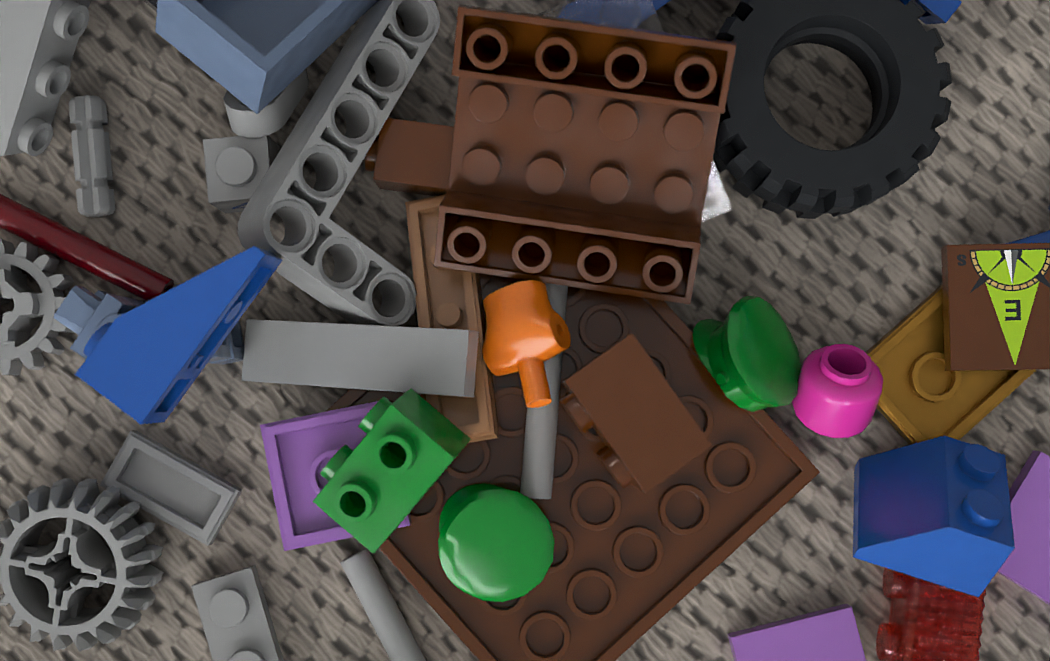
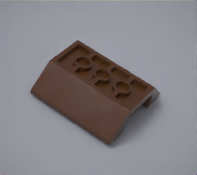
[434,4,736,304]

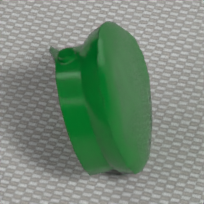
[693,295,801,412]
[438,484,555,602]

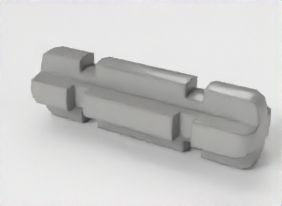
[68,95,115,217]

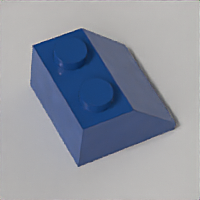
[853,435,1015,598]

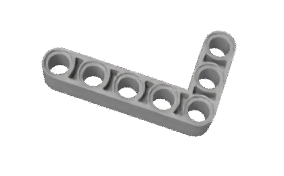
[238,0,440,326]

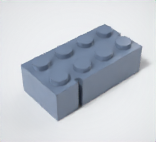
[155,0,378,114]

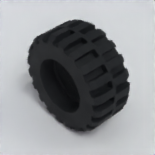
[712,0,952,219]

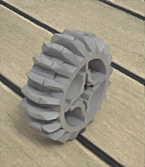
[0,478,164,652]

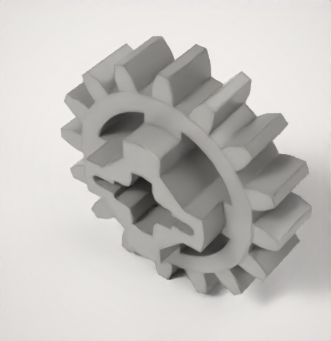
[0,239,75,376]

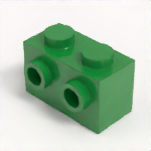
[312,388,471,554]

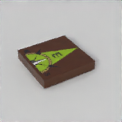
[941,243,1050,371]

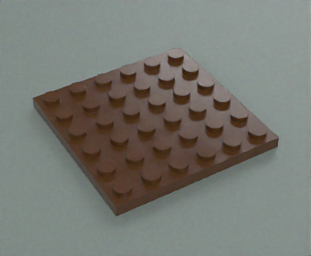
[325,273,820,661]

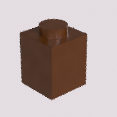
[365,118,454,196]

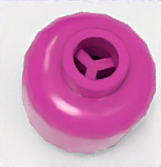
[792,344,883,438]

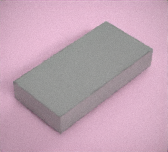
[100,430,242,546]

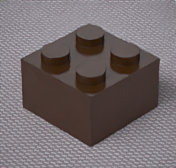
[559,333,713,494]

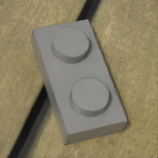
[191,565,284,661]

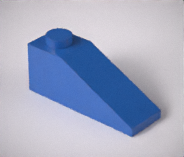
[75,246,283,424]

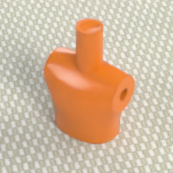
[482,280,571,408]

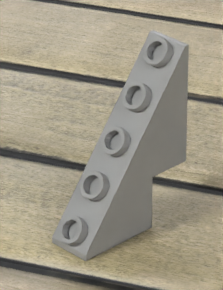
[0,0,91,157]

